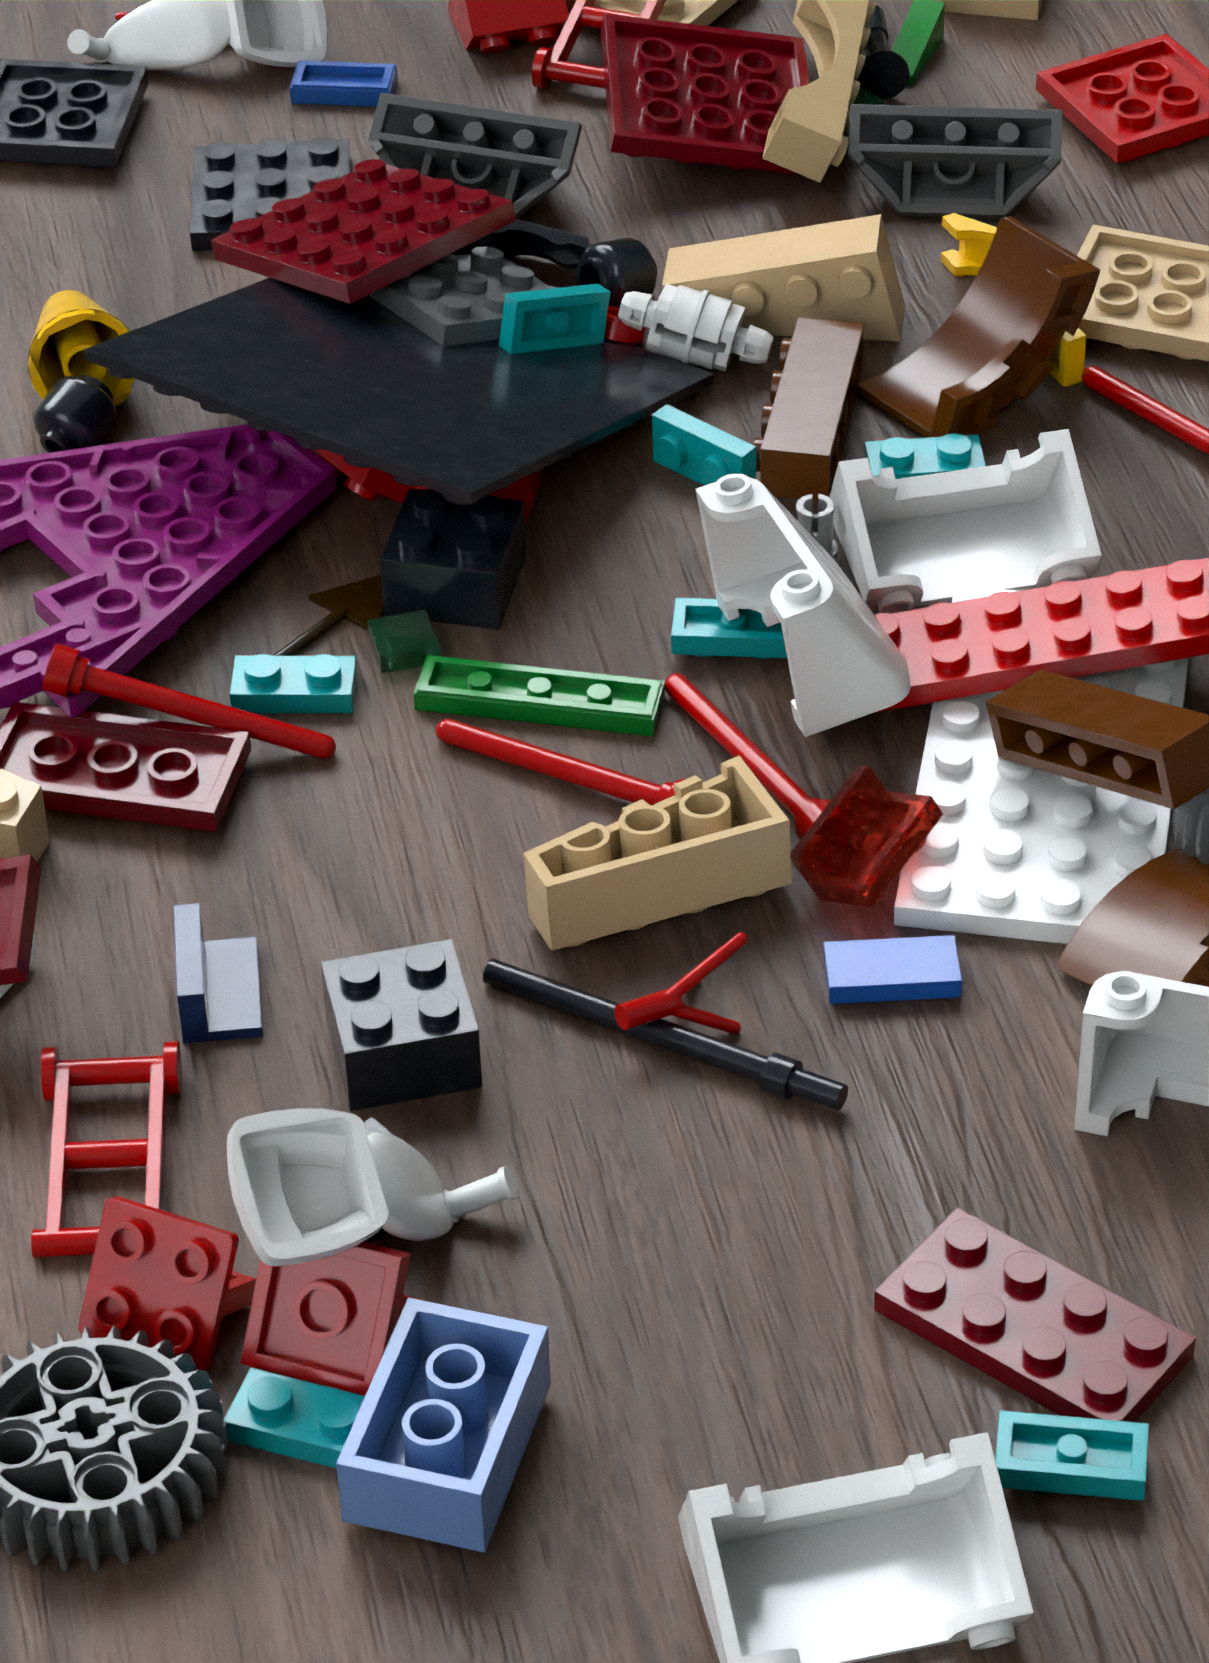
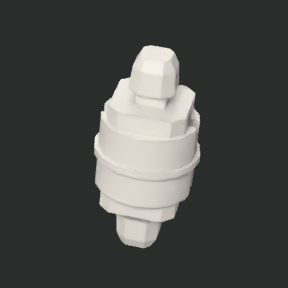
[618,284,774,371]

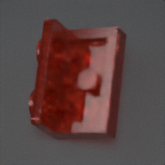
[790,766,944,908]

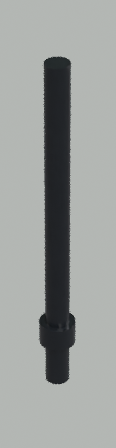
[483,958,848,1111]

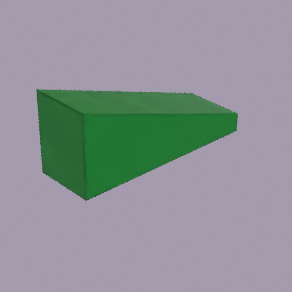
[892,0,945,85]

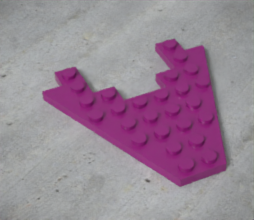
[0,424,337,718]

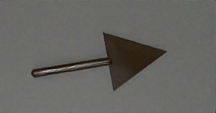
[272,575,384,656]

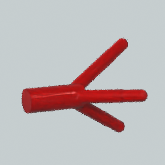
[614,932,748,1034]

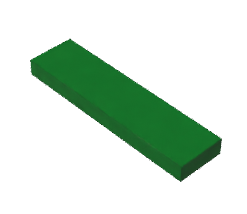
[413,655,665,736]

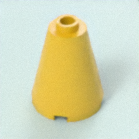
[28,290,135,406]

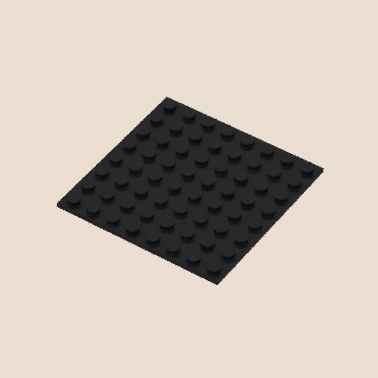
[84,278,714,505]

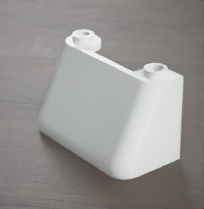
[829,429,1102,614]
[695,473,911,737]
[1074,971,1209,1136]
[678,1432,1034,1663]

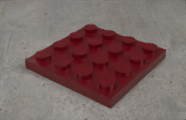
[601,13,810,175]
[211,159,516,304]

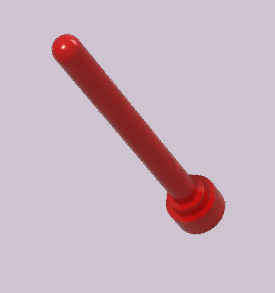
[1081,366,1209,455]
[42,643,336,759]
[665,673,852,856]
[436,719,685,805]

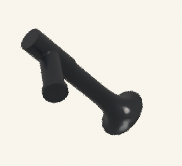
[857,6,910,99]

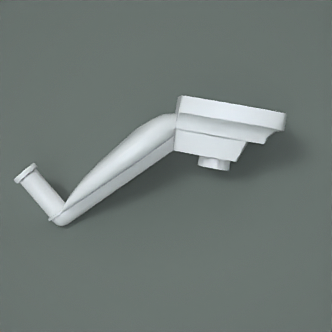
[67,0,327,70]
[227,1108,519,1266]

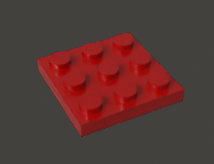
[1036,33,1209,163]

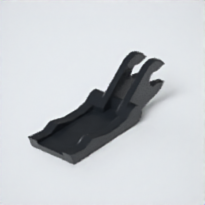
[451,219,591,270]

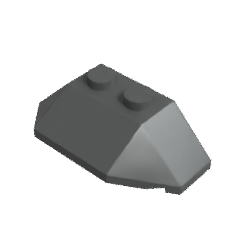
[368,93,582,219]
[848,104,1063,219]

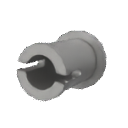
[796,494,838,560]

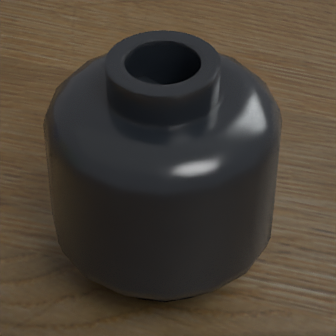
[575,237,657,307]
[33,374,118,453]

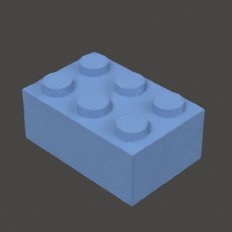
[336,1297,551,1553]

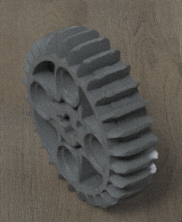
[0,1325,228,1572]

